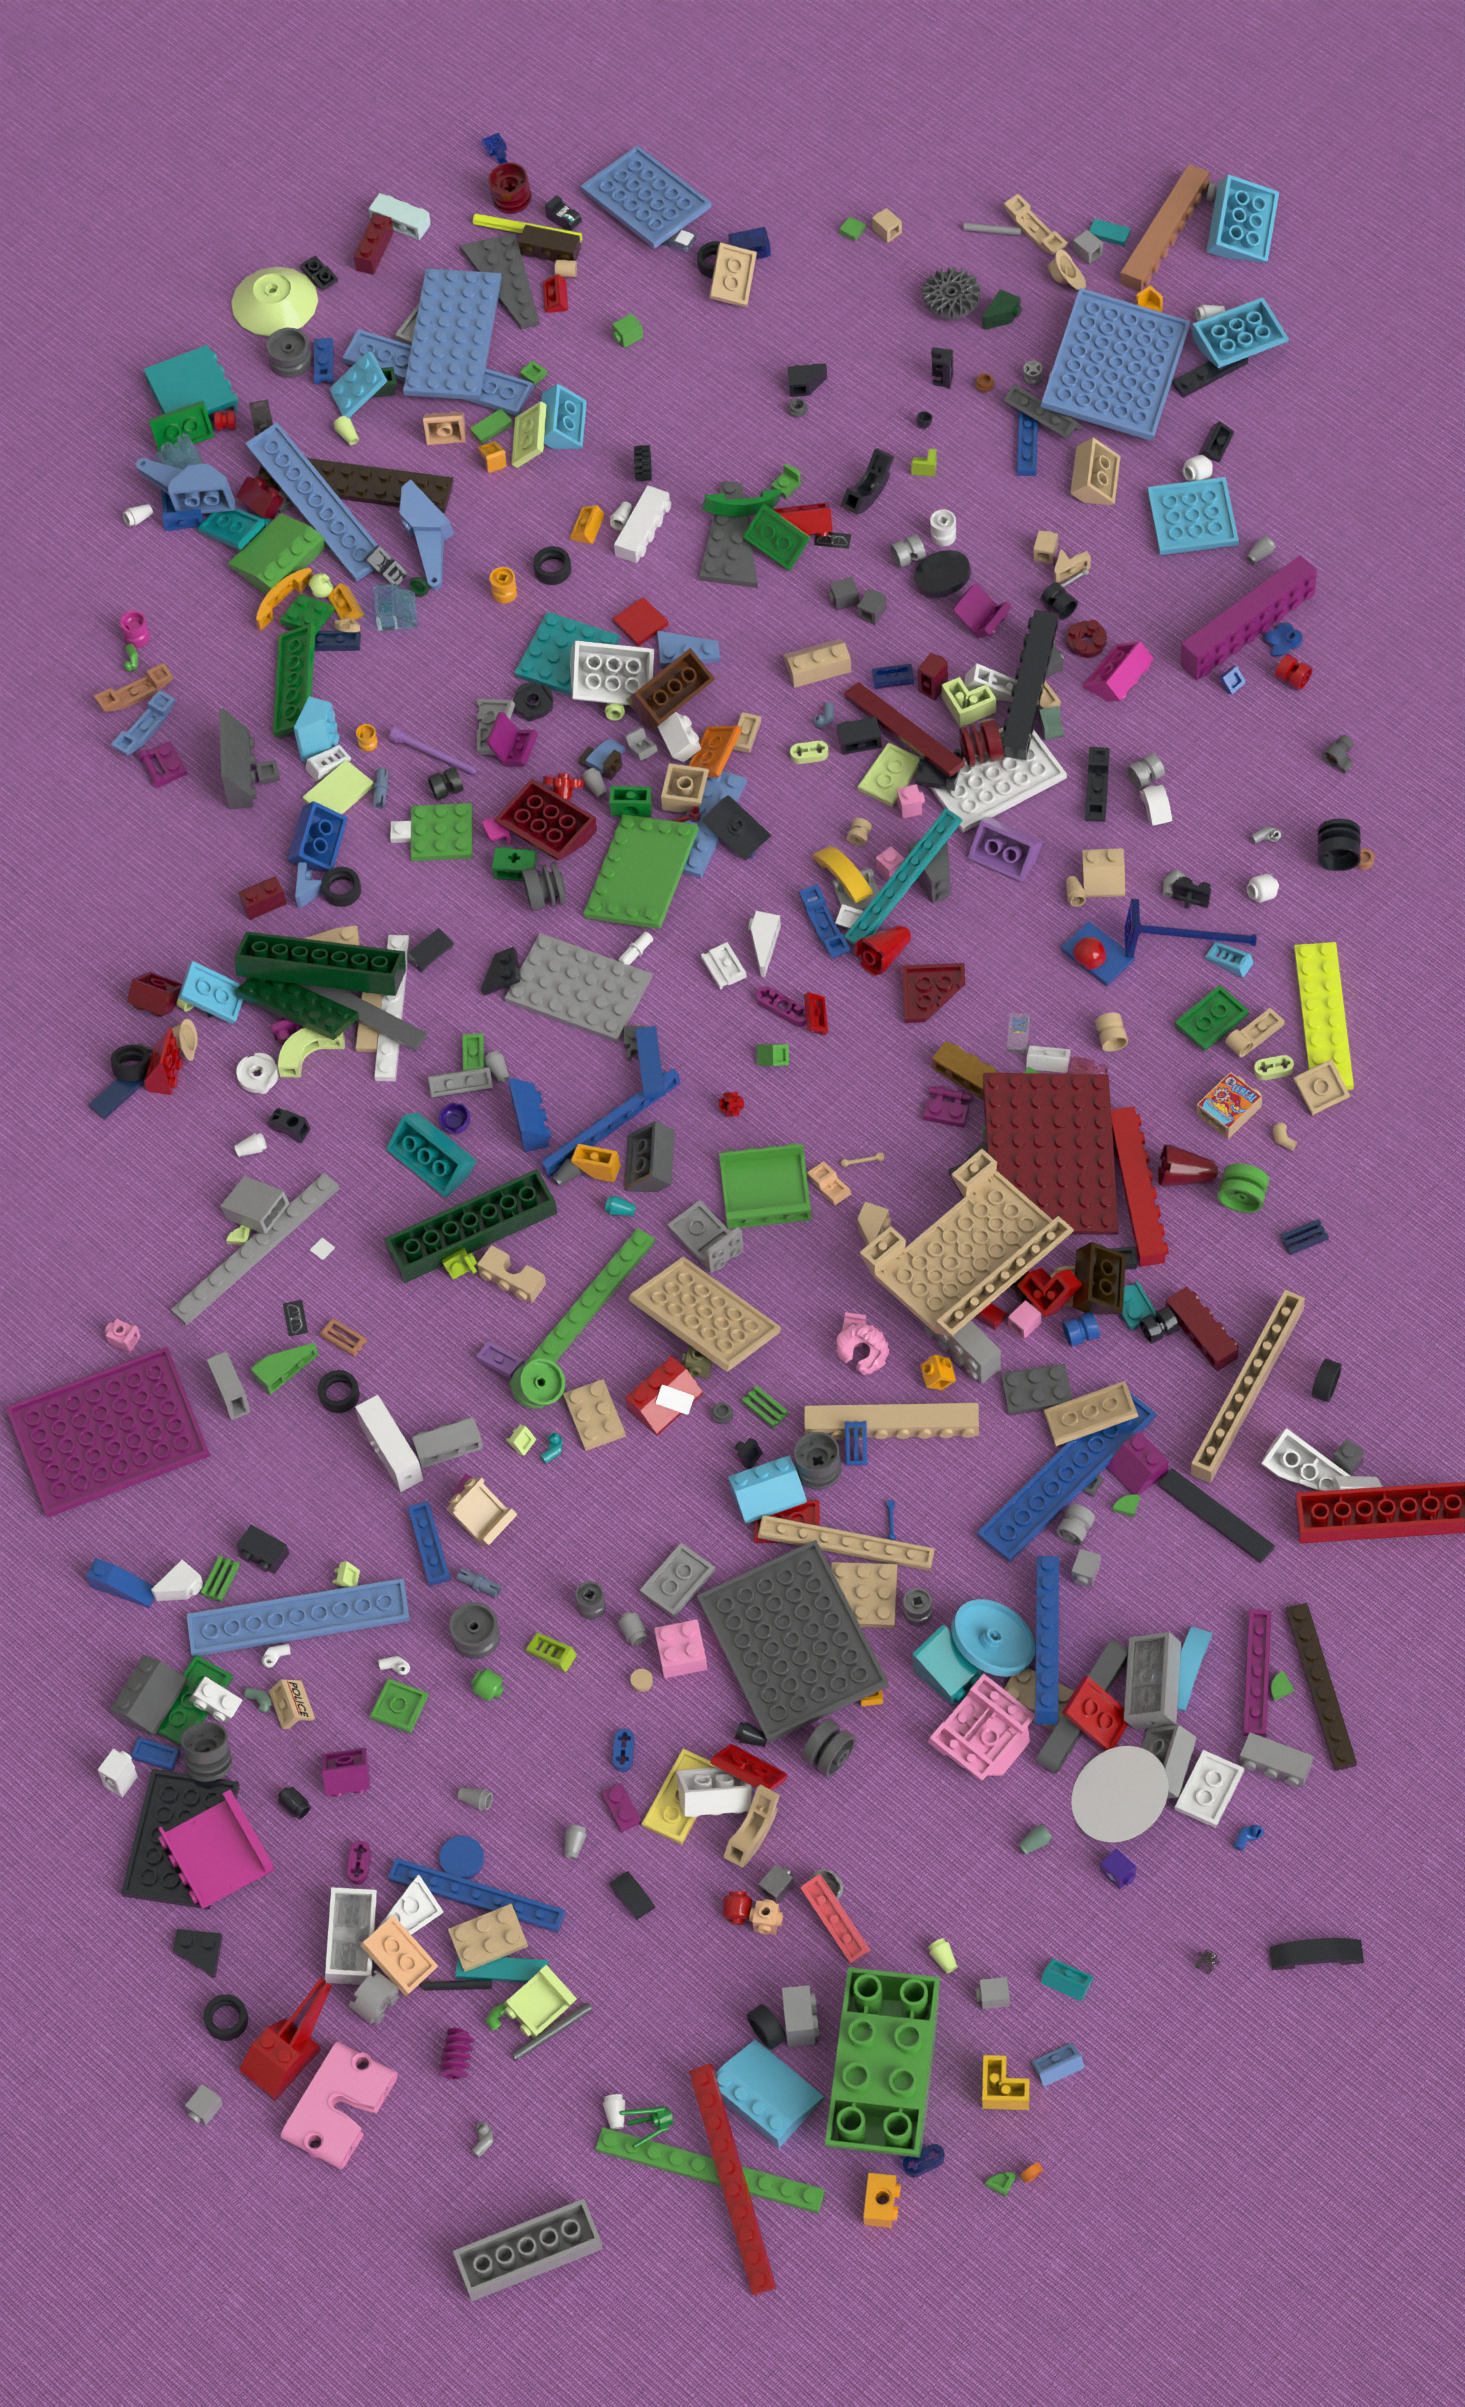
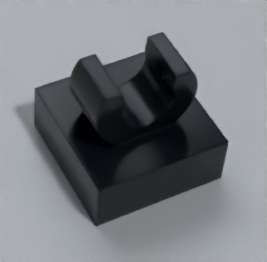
[734,1438,763,1469]

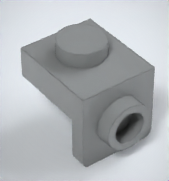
[625,727,658,760]

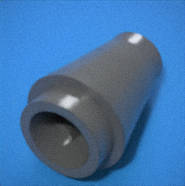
[552,1156,581,1187]

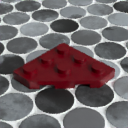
[902,963,965,1023]

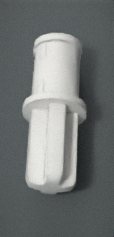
[619,932,653,965]

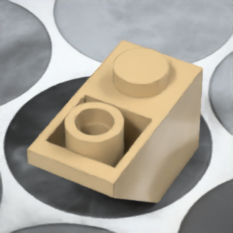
[857,1202,892,1246]

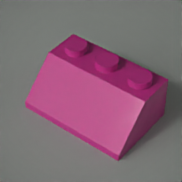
[1082,641,1154,702]

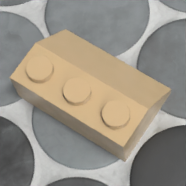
[1070,437,1121,505]
[782,638,851,688]

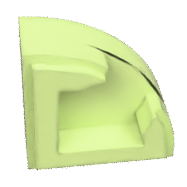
[226,1225,251,1245]

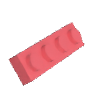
[800,1874,871,1964]

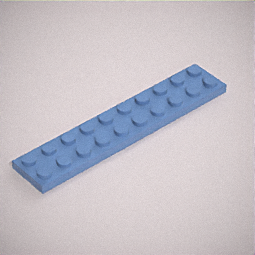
[342,329,534,416]
[245,422,378,582]
[187,1578,410,1657]

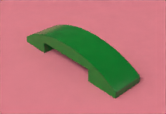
[702,489,781,517]

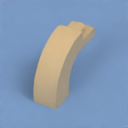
[723,1785,780,1868]

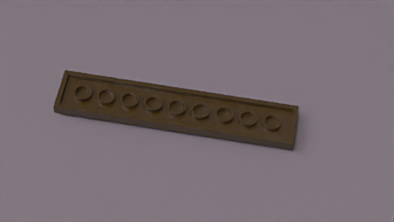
[258,458,454,513]

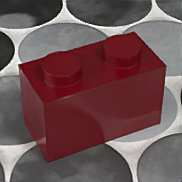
[236,476,284,519]
[917,652,948,700]
[238,876,287,920]

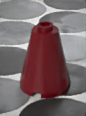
[1158,1144,1218,1186]

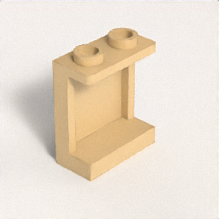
[446,1477,517,1546]

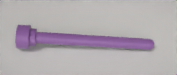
[389,726,477,775]

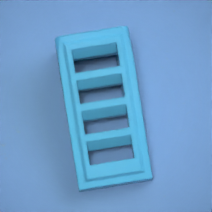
[1205,941,1253,978]

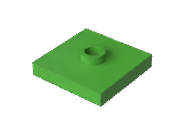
[370,1678,429,1734]

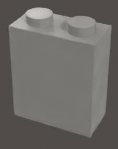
[220,1176,290,1235]
[207,1351,251,1420]

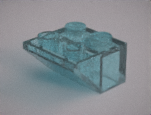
[374,583,418,631]

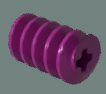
[438,2028,475,2079]

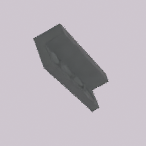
[1004,384,1083,439]

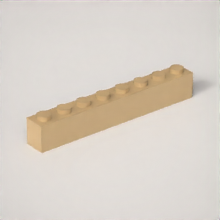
[805,1403,979,1440]

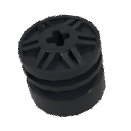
[1317,818,1361,871]

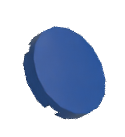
[439,1835,484,1879]

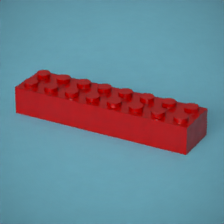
[1295,1482,1465,1544]

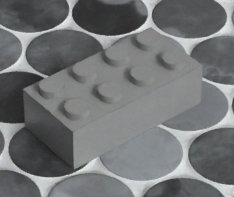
[924,1320,1001,1385]

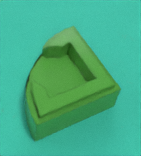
[1113,1494,1140,1518]
[1271,1671,1294,1701]
[985,2172,1016,2197]

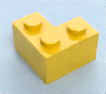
[982,2055,1029,2110]

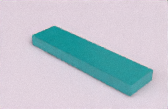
[455,1956,549,1983]

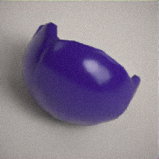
[439,1102,470,1134]

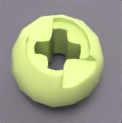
[308,573,333,598]

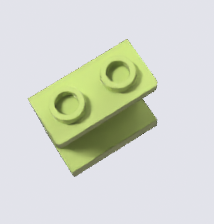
[503,1965,577,2038]

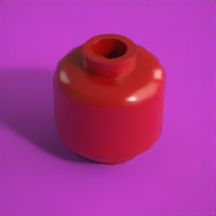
[723,1891,752,1925]

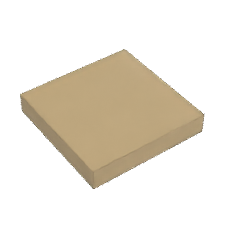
[1293,1059,1350,1116]

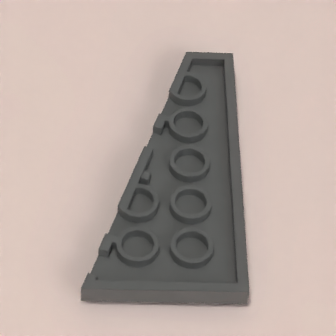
[460,233,540,329]
[699,481,758,588]

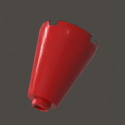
[854,925,911,976]

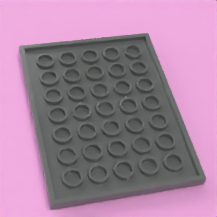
[697,1540,890,1743]

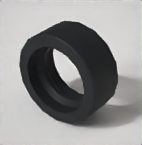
[697,241,725,278]
[533,546,572,585]
[321,867,361,907]
[111,1045,150,1081]
[1312,1358,1342,1402]
[317,1370,360,1413]
[203,1994,248,2041]
[746,2004,786,2050]

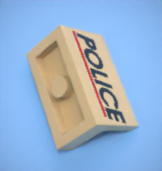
[269,1679,315,1729]

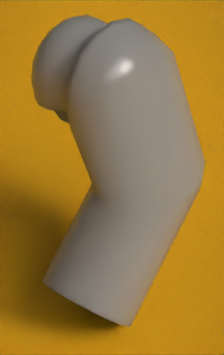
[1250,827,1282,844]

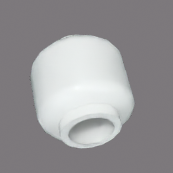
[1183,455,1213,482]
[1247,874,1279,903]

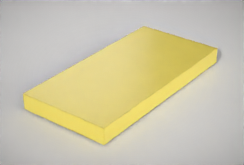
[642,1749,716,1845]

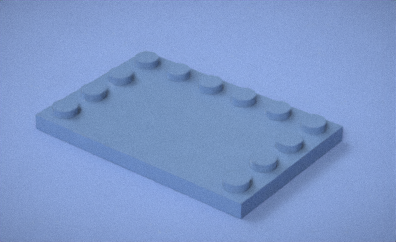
[581,145,712,249]

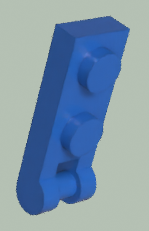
[314,338,334,384]

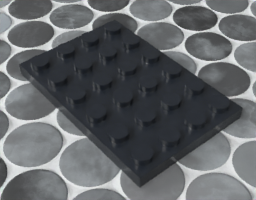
[121,1769,240,1910]

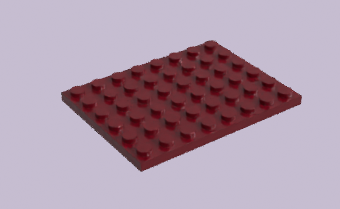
[982,1073,1119,1235]

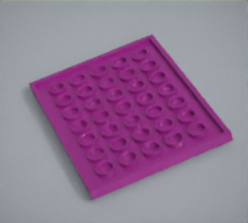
[6,1347,210,1518]

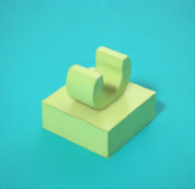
[506,1424,536,1456]
[332,1561,360,1588]

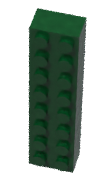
[234,931,406,996]
[384,1169,557,1283]

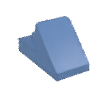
[295,863,323,908]

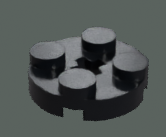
[513,682,553,722]

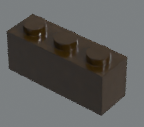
[519,225,581,261]

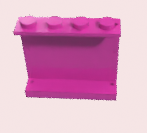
[158,1790,274,1909]

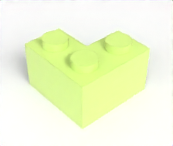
[942,677,996,727]

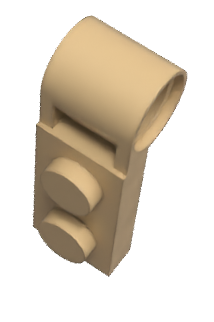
[1225,1008,1285,1057]

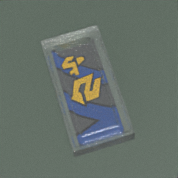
[1007,1013,1031,1054]

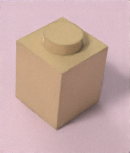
[872,208,902,243]
[1034,530,1058,564]

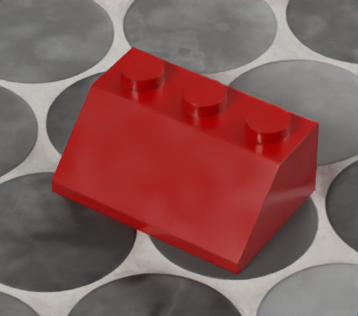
[773,502,833,536]
[625,1356,703,1435]

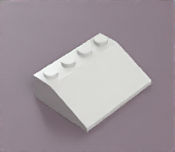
[570,641,654,705]

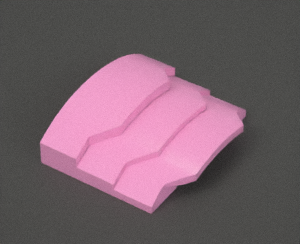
[928,1674,1035,1781]

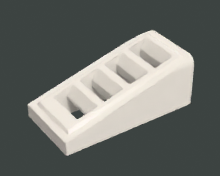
[305,745,351,782]

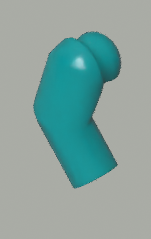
[540,1432,563,1464]

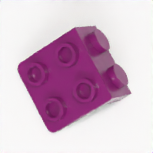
[953,584,1012,639]
[487,712,538,767]

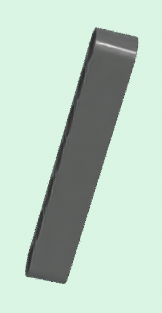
[1036,1639,1129,1774]

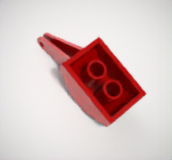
[239,1978,332,2101]

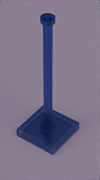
[1124,898,1257,958]

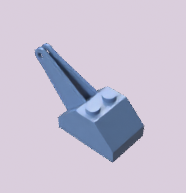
[136,458,235,513]
[400,479,454,590]

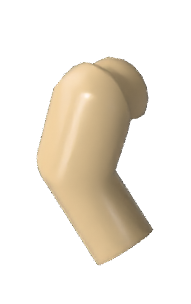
[1273,1122,1297,1151]

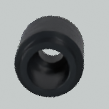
[278,1787,311,1819]

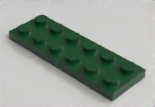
[235,978,359,1040]

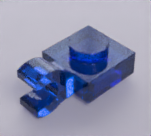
[482,133,507,164]

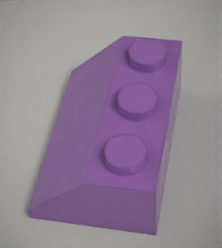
[968,817,1043,882]

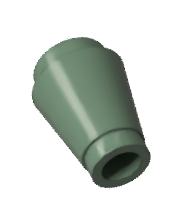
[1018,1824,1053,1855]

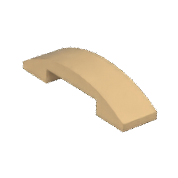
[1003,194,1068,255]

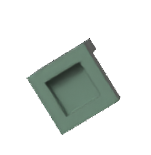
[1039,706,1064,740]

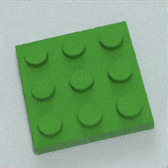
[411,803,473,861]

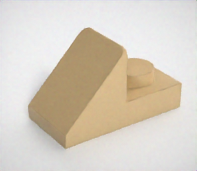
[1054,549,1091,583]

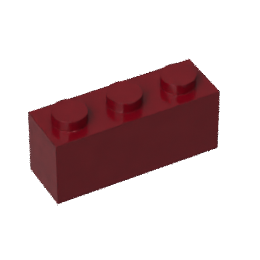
[353,213,394,275]

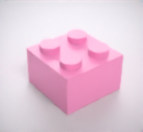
[654,1619,708,1678]

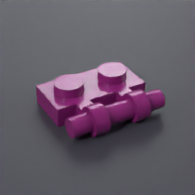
[923,1086,972,1128]

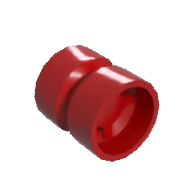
[1275,654,1313,690]

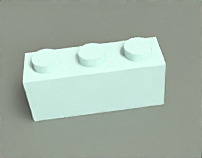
[369,193,431,241]

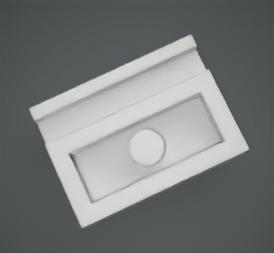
[701,942,747,989]

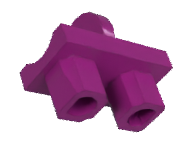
[271,1018,305,1046]

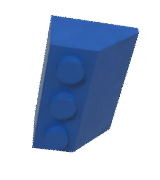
[287,801,348,872]
[508,1078,552,1152]

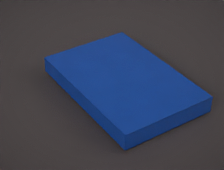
[1061,921,1135,986]

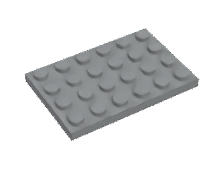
[505,933,652,1043]

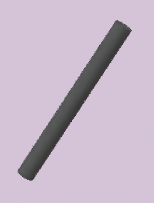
[511,2003,592,2061]

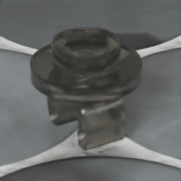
[1195,1949,1220,1974]

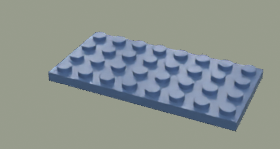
[403,268,502,400]

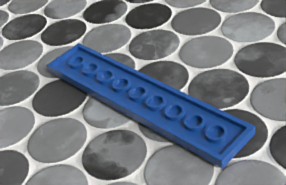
[977,1393,1156,1563]

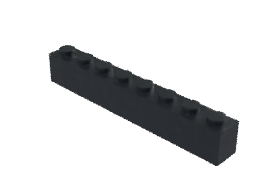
[1001,610,1058,760]

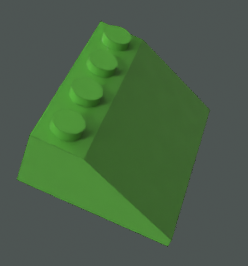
[228,513,325,595]

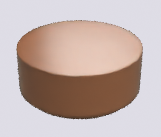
[1356,848,1375,870]

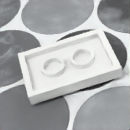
[1175,1750,1244,1828]

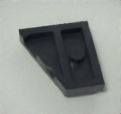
[481,947,520,996]
[173,1929,223,1978]

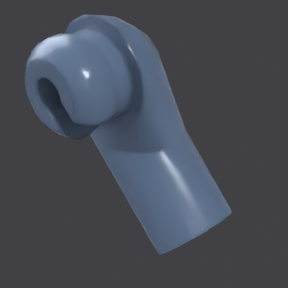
[814,702,834,728]

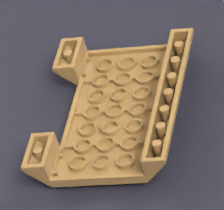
[860,1149,1074,1337]

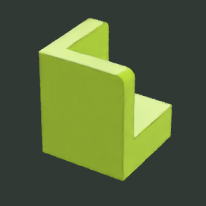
[911,449,937,477]

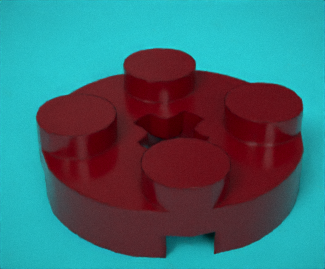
[1067,620,1107,658]

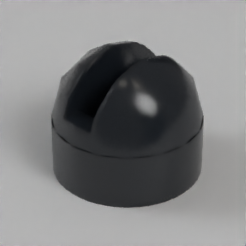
[916,411,933,429]

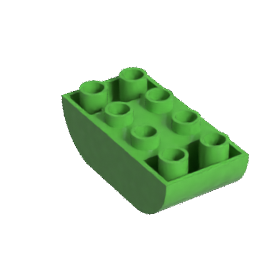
[825,1967,940,2158]

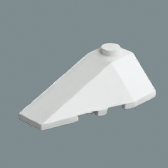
[1261,1428,1350,1491]

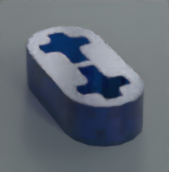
[903,2144,945,2178]

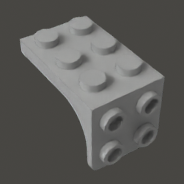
[667,1200,744,1273]

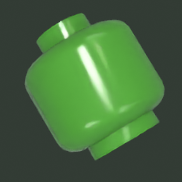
[470,1668,504,1701]

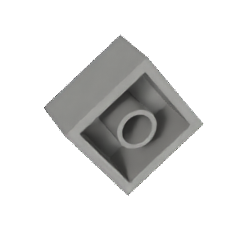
[782,1985,819,2047]

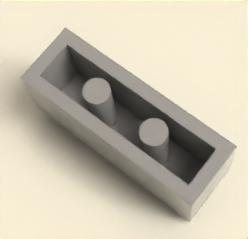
[412,1417,483,1468]
[1239,1732,1313,1788]

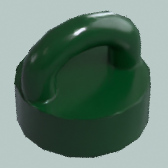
[409,577,429,597]

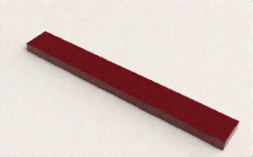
[844,682,965,777]

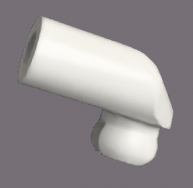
[378,1656,410,1675]

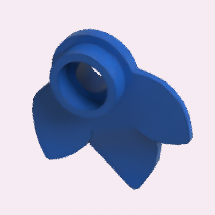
[1263,622,1303,657]

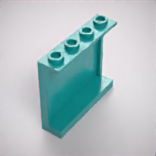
[143,345,239,415]

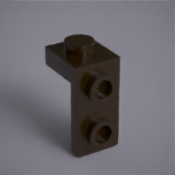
[578,747,623,780]

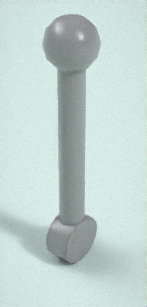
[1061,568,1089,587]

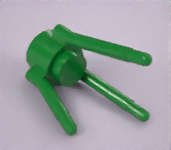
[619,2106,673,2149]

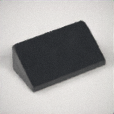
[1198,421,1234,462]

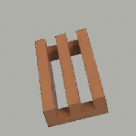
[320,1318,367,1358]

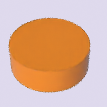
[1020,2162,1043,2183]

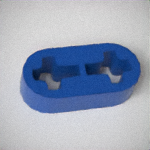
[612,1729,635,1772]

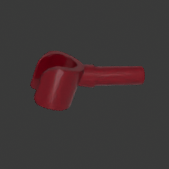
[673,806,701,822]

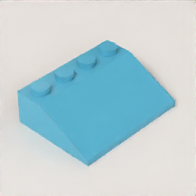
[1206,174,1279,263]
[1192,297,1289,368]
[716,2039,825,2149]

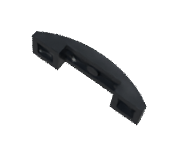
[1085,747,1110,822]
[1269,1938,1364,1970]

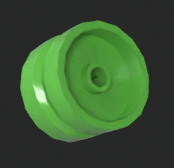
[1217,1163,1270,1213]
[511,1358,565,1409]

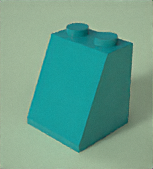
[912,1624,983,1705]

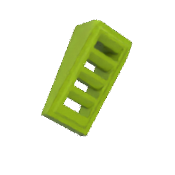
[526,1632,577,1672]

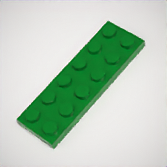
[273,623,316,738]

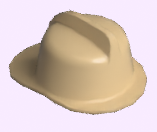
[1047,250,1086,290]
[172,1019,198,1061]

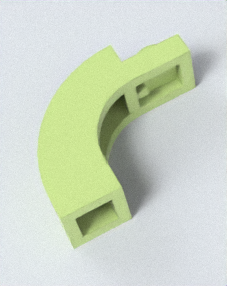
[278,1028,345,1078]

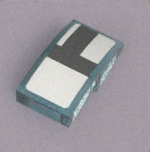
[661,229,697,252]

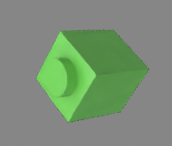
[612,313,643,348]

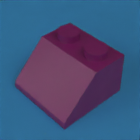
[1106,1431,1169,1495]
[321,1748,370,1797]

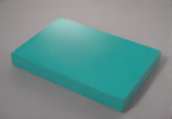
[197,508,265,550]

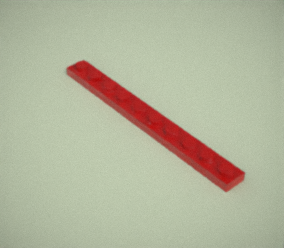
[689,2063,777,2296]

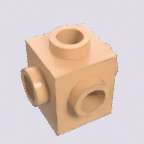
[749,1899,783,1935]

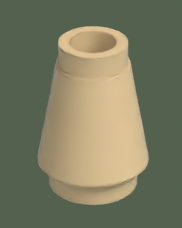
[1066,876,1087,907]

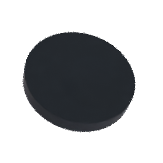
[914,550,971,597]

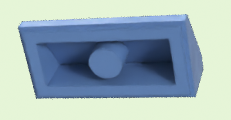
[1031,2043,1084,2086]

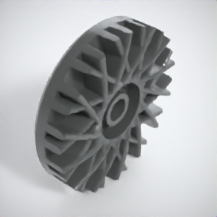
[923,267,980,319]

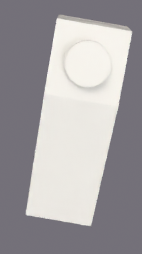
[964,663,1018,702]
[748,911,781,978]

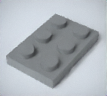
[639,1543,716,1618]

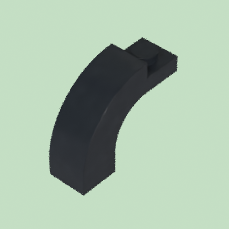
[840,448,894,514]

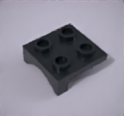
[915,749,963,791]

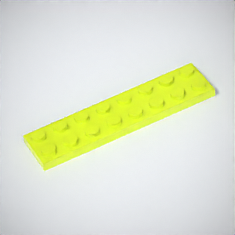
[1294,942,1354,1090]

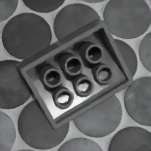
[219,708,257,809]

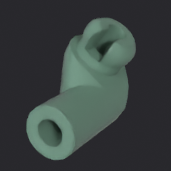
[245,1687,272,1712]

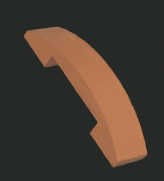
[94,663,174,712]

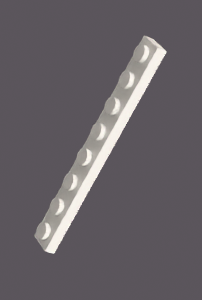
[374,935,410,1082]

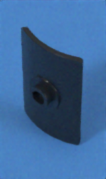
[702,795,771,860]

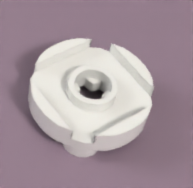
[236,1053,279,1094]

